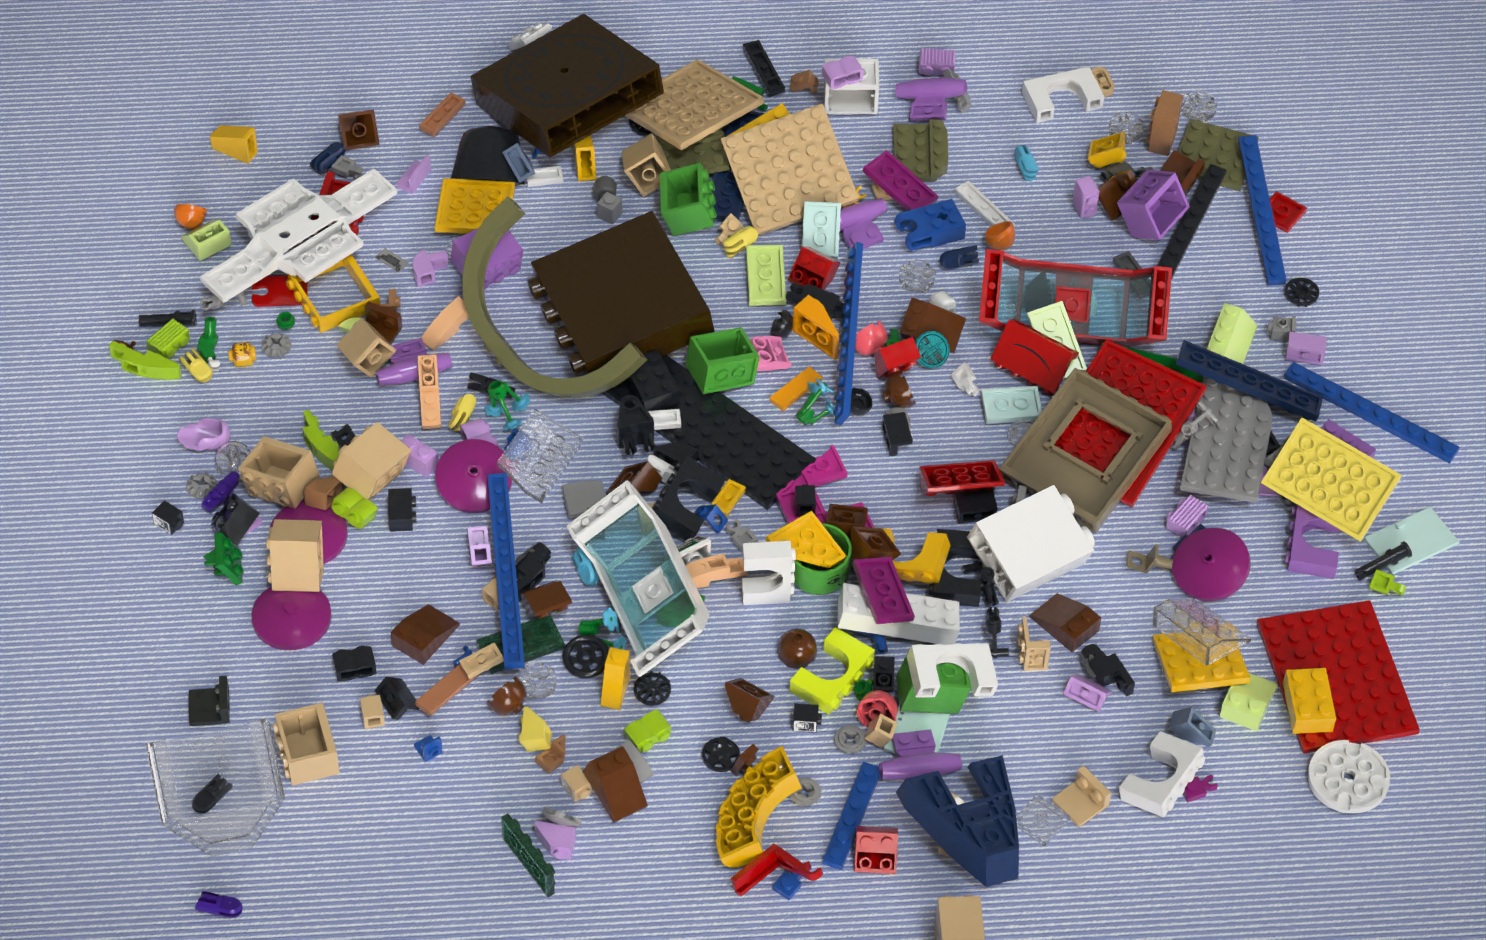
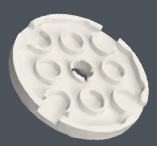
[1308,740,1390,813]

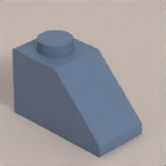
[1169,707,1216,747]

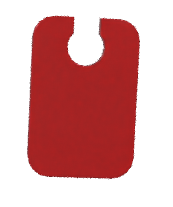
[252,275,308,307]

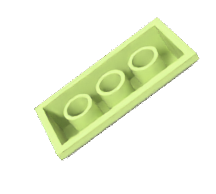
[1207,303,1257,364]

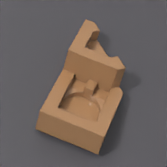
[535,734,566,774]

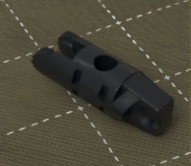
[467,372,516,399]

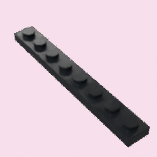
[1157,164,1227,279]

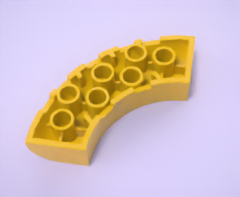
[716,746,802,868]

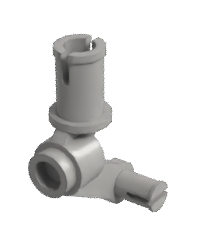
[200,290,248,310]
[1172,400,1219,450]

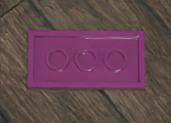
[862,150,939,211]
[852,557,915,624]

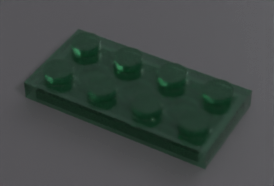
[476,615,565,674]
[501,813,556,897]

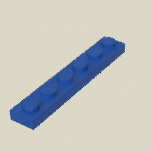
[823,762,880,870]

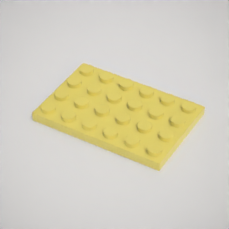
[1261,418,1402,542]

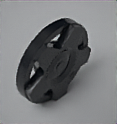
[702,736,740,772]

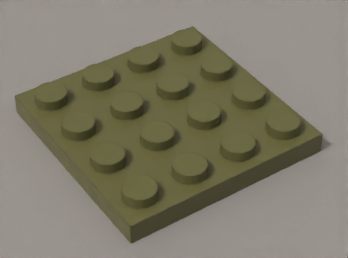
[1178,119,1259,191]

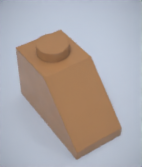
[303,476,344,510]

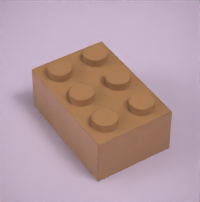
[1146,90,1183,156]

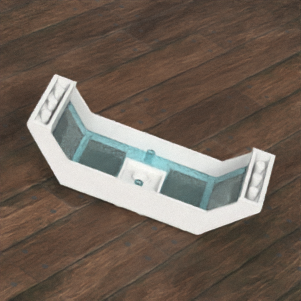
[567,480,710,677]

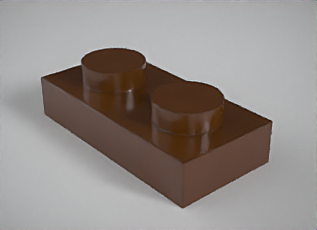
[731,744,759,776]

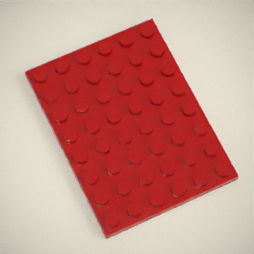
[1050,339,1207,508]
[1256,600,1420,754]

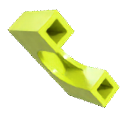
[789,627,875,715]

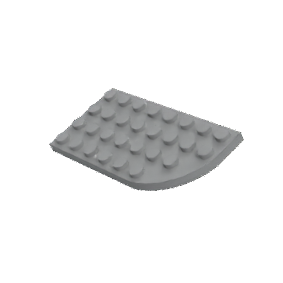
[1180,376,1272,503]

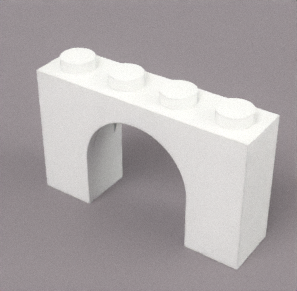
[1022,67,1104,123]
[741,541,796,605]
[907,643,998,697]
[1119,731,1205,818]

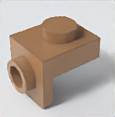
[790,70,819,94]
[378,289,401,312]

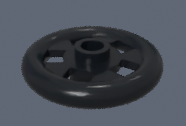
[562,634,609,678]

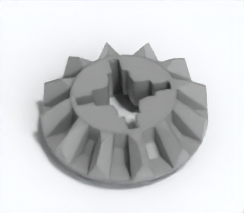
[262,332,292,357]
[186,472,217,499]
[834,725,867,755]
[789,778,821,807]

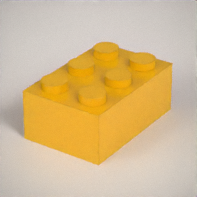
[1283,668,1336,734]

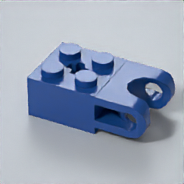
[894,199,966,250]

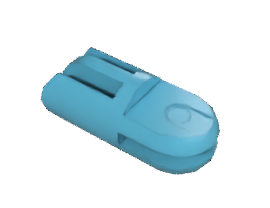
[1014,145,1039,181]
[571,546,600,585]

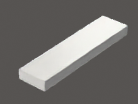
[954,180,1015,227]

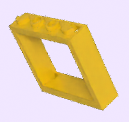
[286,254,380,333]

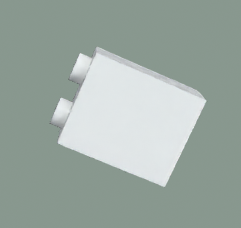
[967,485,1095,603]

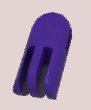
[195,891,243,918]

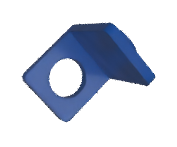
[694,504,728,533]
[414,735,443,762]

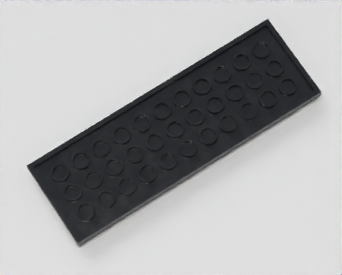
[602,355,816,510]

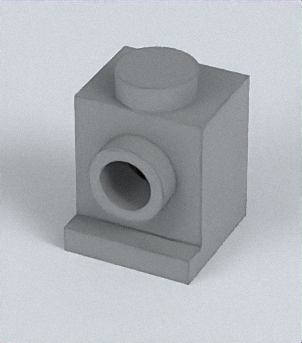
[1268,316,1296,342]

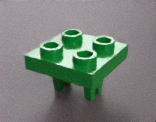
[203,532,244,585]

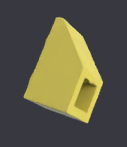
[519,707,552,752]

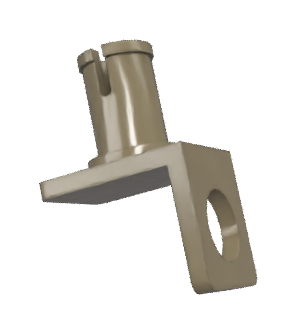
[1126,544,1173,574]

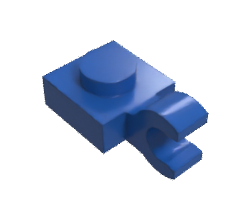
[773,871,803,900]

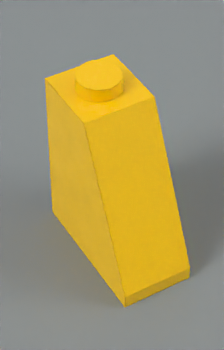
[210,125,258,164]
[572,135,596,181]
[601,647,630,710]

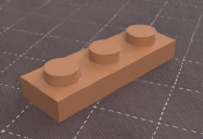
[419,93,466,137]

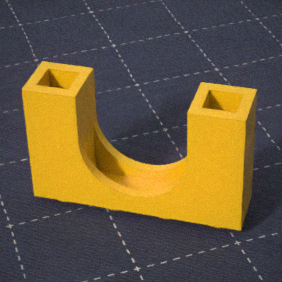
[873,527,951,583]

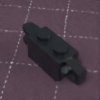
[786,283,844,321]

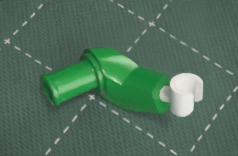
[198,317,220,371]

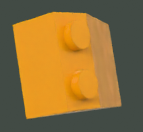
[793,295,839,360]

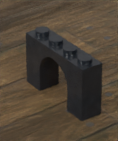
[652,455,725,540]
[929,529,981,607]

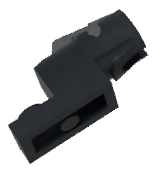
[515,542,551,602]
[1080,644,1135,697]

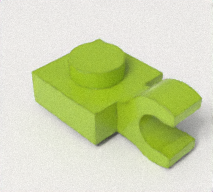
[1369,569,1406,596]

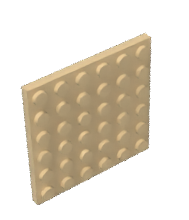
[625,59,764,150]
[721,103,859,236]

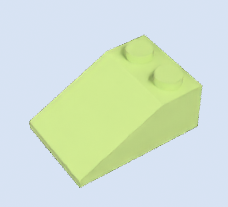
[1220,673,1278,731]

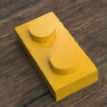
[711,479,746,517]

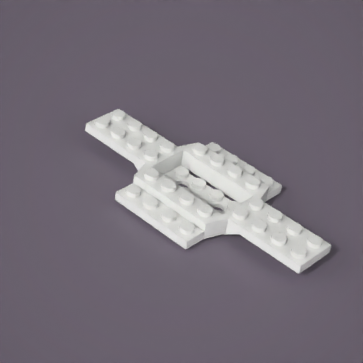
[200,169,397,303]

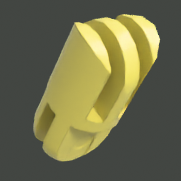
[722,226,758,258]
[179,348,213,382]
[448,394,476,432]

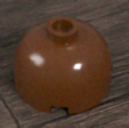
[883,370,916,408]
[777,628,817,669]
[486,676,527,715]

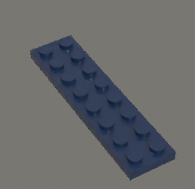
[712,111,765,221]
[1176,340,1323,422]

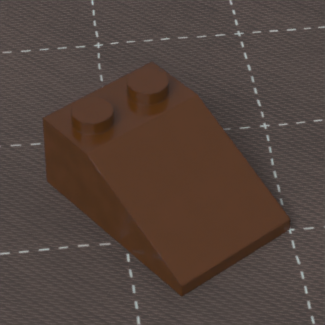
[900,298,966,353]
[1029,593,1102,653]
[391,604,460,665]
[582,746,648,823]

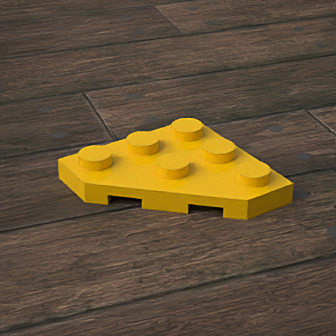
[765,511,847,568]

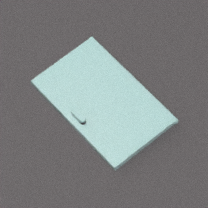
[1364,507,1460,575]
[883,704,950,754]

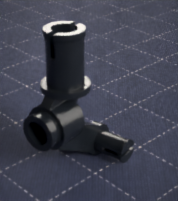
[962,561,999,607]
[986,607,1009,658]

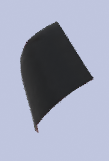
[451,126,525,184]

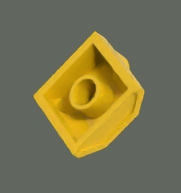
[1088,131,1127,169]

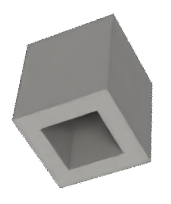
[597,192,622,225]

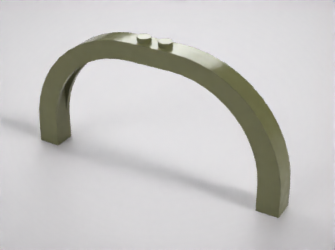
[462,196,648,398]

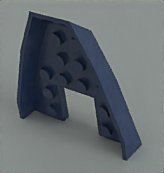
[896,755,1019,887]

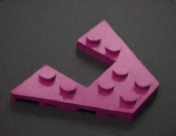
[776,445,875,528]

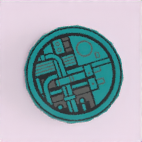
[915,331,950,368]

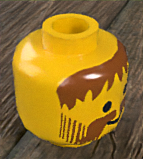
[228,342,256,367]

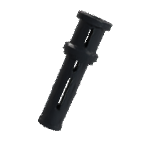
[139,309,197,327]
[1354,541,1412,581]

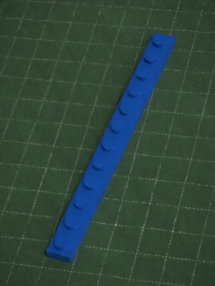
[833,242,863,425]
[488,473,525,669]

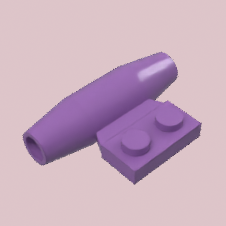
[895,77,967,122]
[839,198,887,249]
[375,338,452,386]
[879,729,962,780]

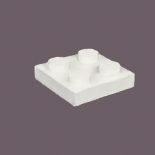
[507,23,552,51]

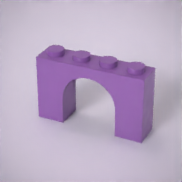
[1285,505,1340,579]

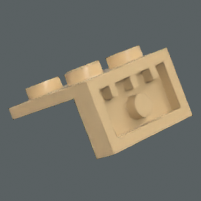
[1016,616,1051,671]
[1052,766,1111,827]

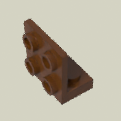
[1160,150,1205,196]
[1098,169,1137,221]
[365,301,402,344]

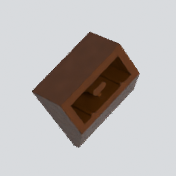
[520,580,572,619]

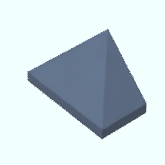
[502,143,535,183]

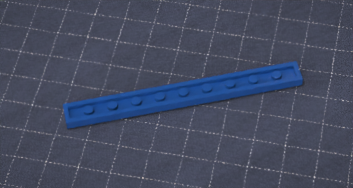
[1238,135,1286,285]
[1284,362,1460,464]

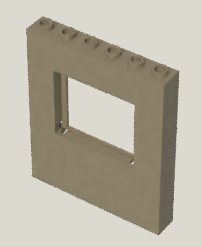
[999,368,1172,533]

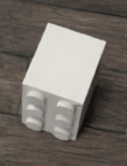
[824,58,879,114]

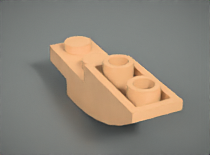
[418,355,441,429]
[686,554,747,588]

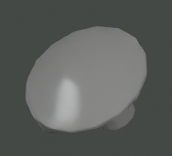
[542,807,582,827]

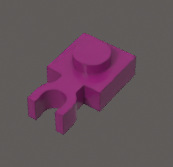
[1183,775,1218,803]

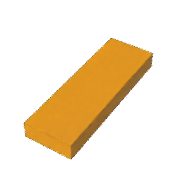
[770,366,823,411]

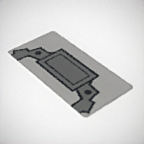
[375,248,409,272]

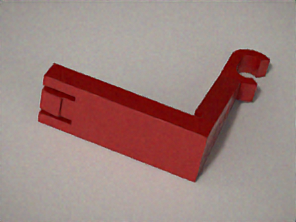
[730,844,823,896]

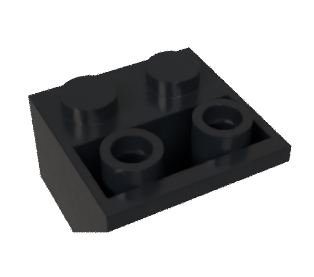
[211,493,260,545]

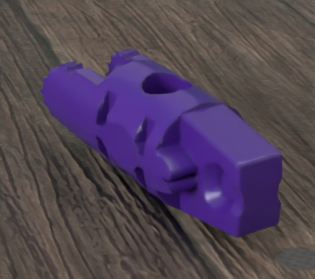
[201,471,239,513]

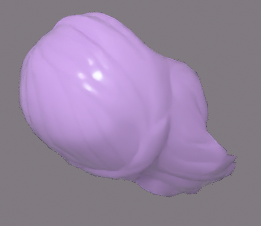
[177,418,231,451]

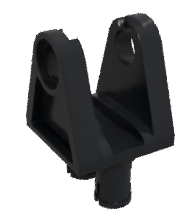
[618,395,656,455]

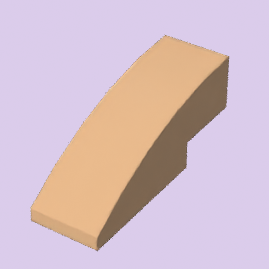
[421,296,469,351]

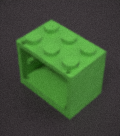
[660,162,716,237]
[685,327,760,394]
[896,651,971,714]

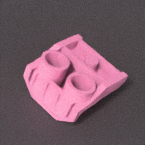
[749,336,792,371]

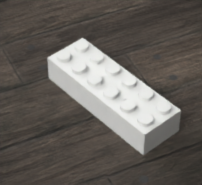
[838,583,960,645]

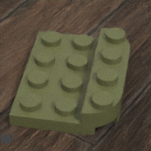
[893,119,948,182]
[656,128,730,174]

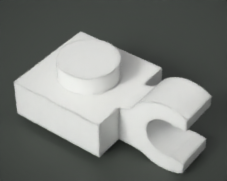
[951,363,980,397]

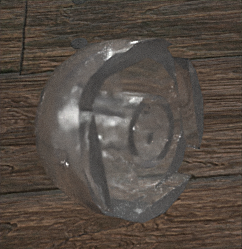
[214,441,251,479]

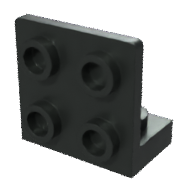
[189,676,230,726]

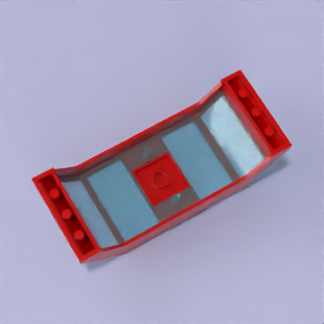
[979,249,1172,347]

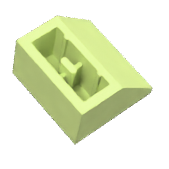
[181,219,231,261]

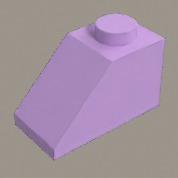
[535,821,576,859]

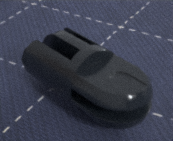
[192,773,233,814]

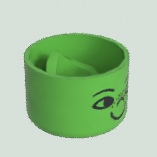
[794,523,852,595]

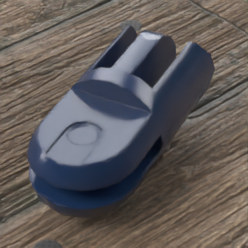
[310,142,345,174]
[939,245,979,269]

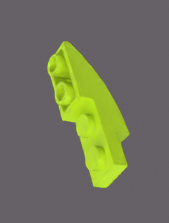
[109,341,182,380]
[302,410,340,471]

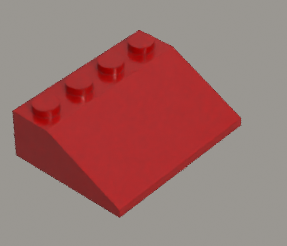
[919,460,1005,496]

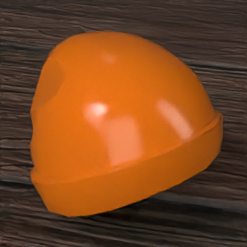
[174,204,207,230]
[985,221,1015,250]

